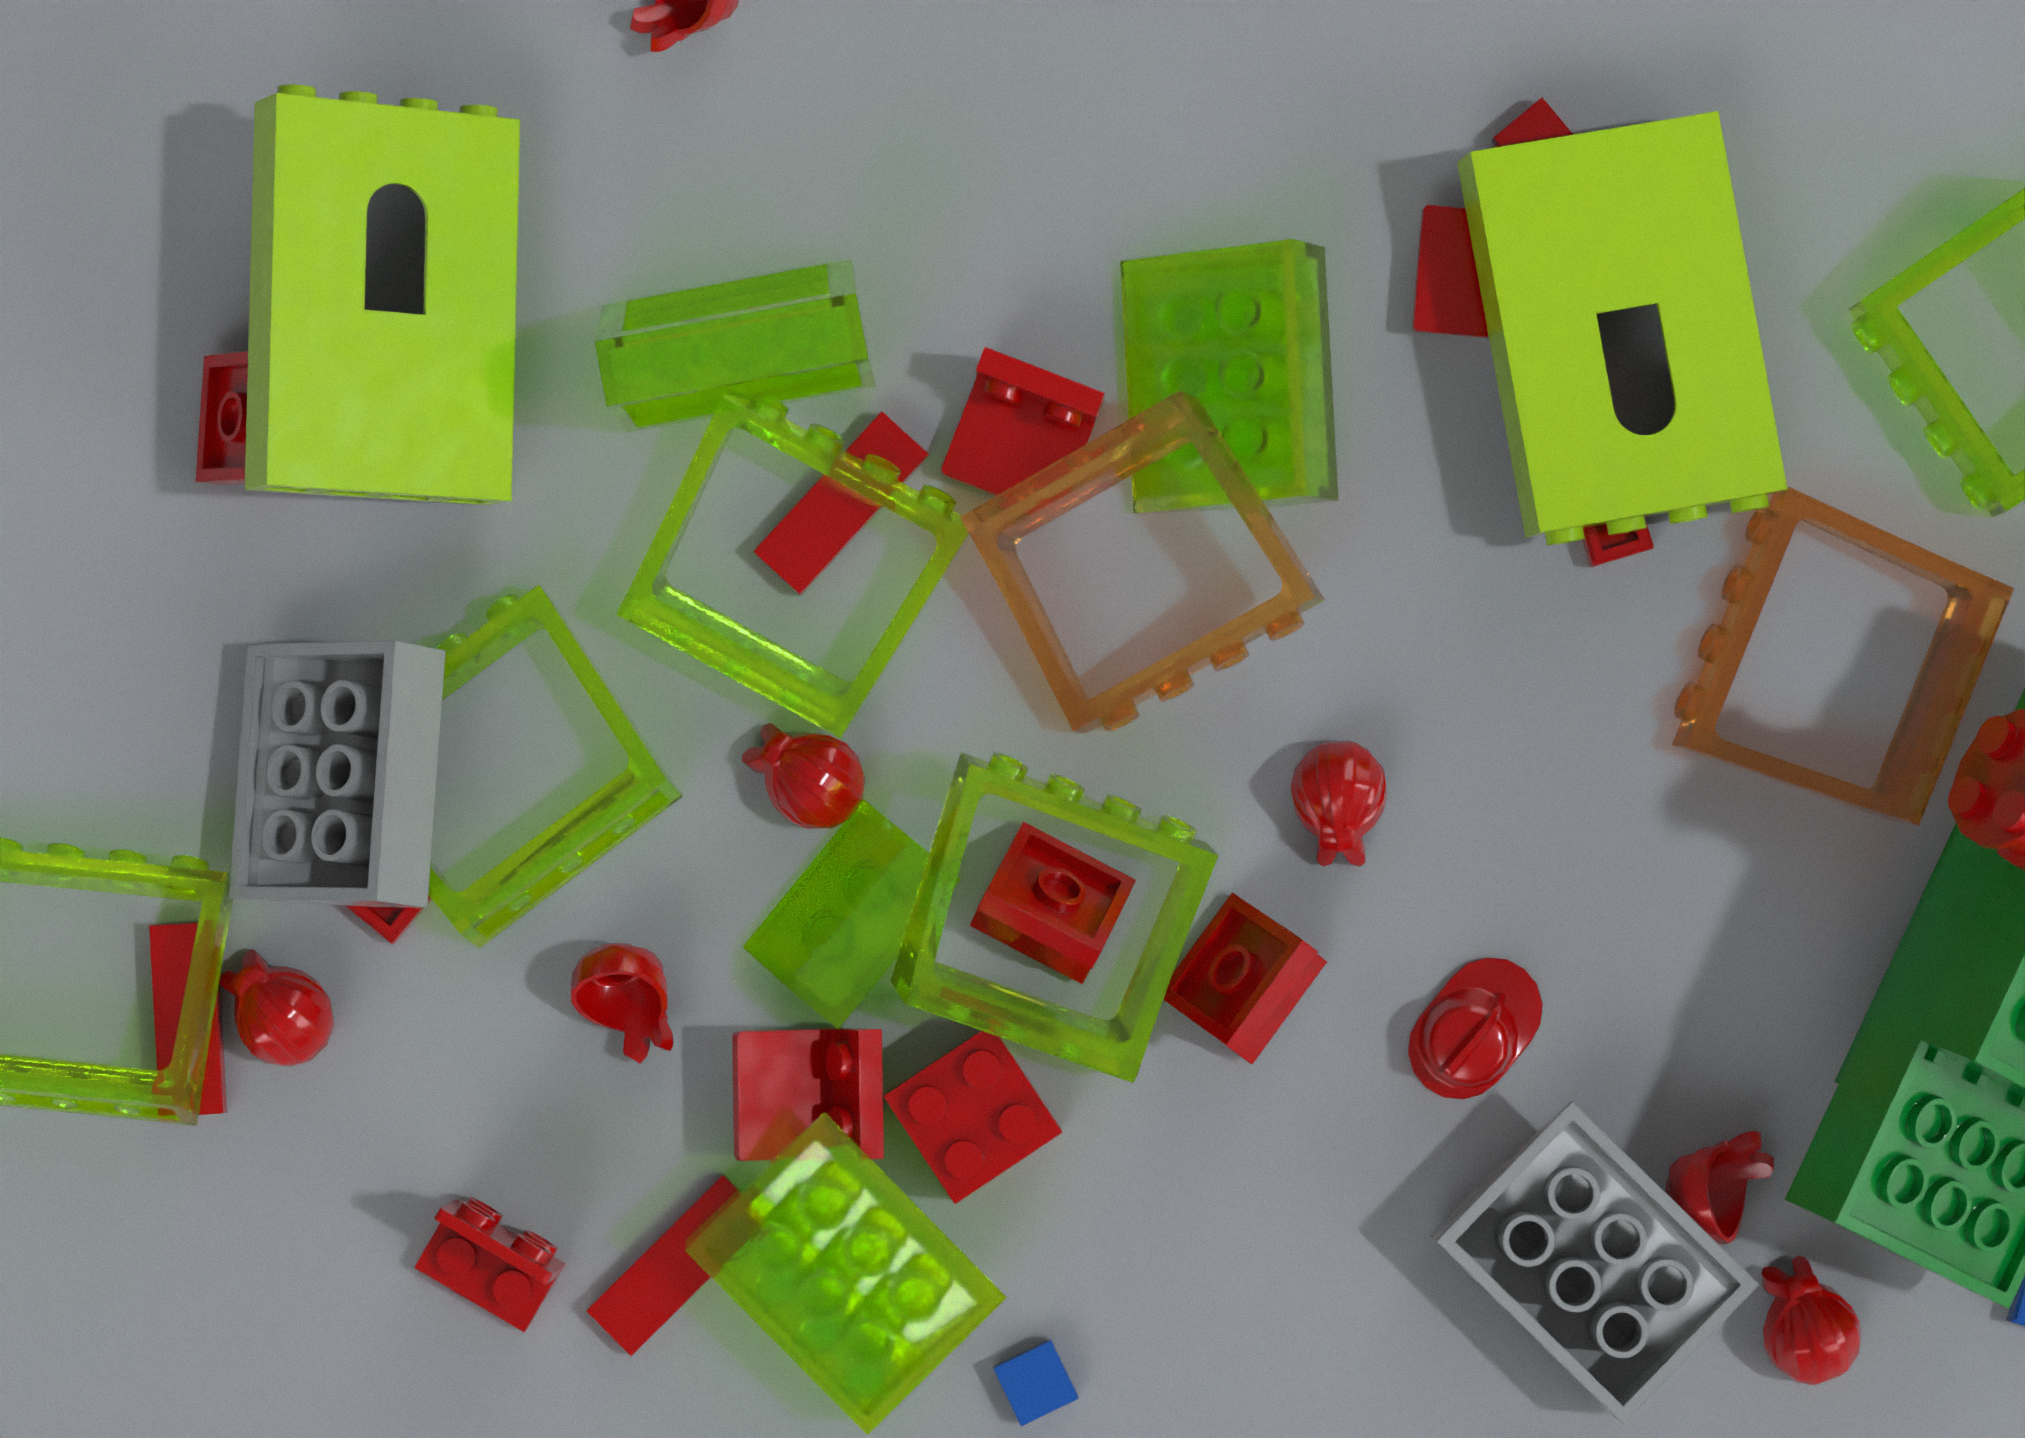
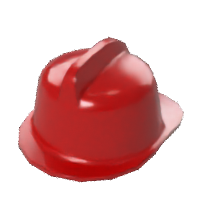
[1408,957,1543,1100]

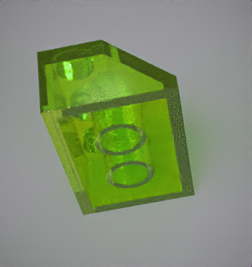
[743,799,962,1029]

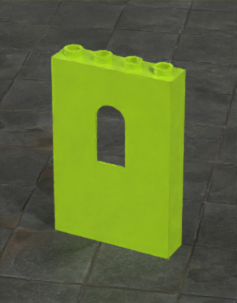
[245,84,520,506]
[1457,111,1788,546]

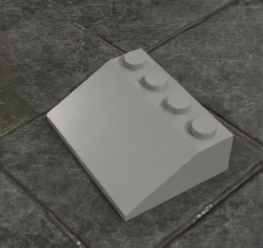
[228,640,445,908]
[1430,1101,1760,1425]

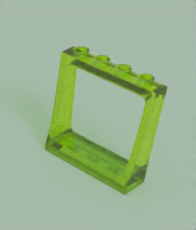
[616,389,976,738]
[428,585,683,948]
[890,752,1219,1083]
[0,837,233,1126]

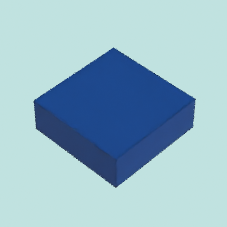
[993,1338,1079,1426]

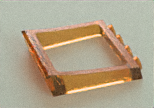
[961,391,1325,734]
[1672,487,2014,826]

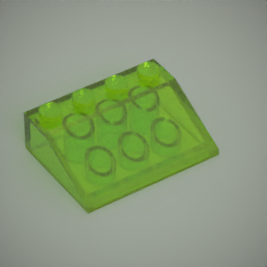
[1120,239,1339,514]
[685,1112,1007,1435]

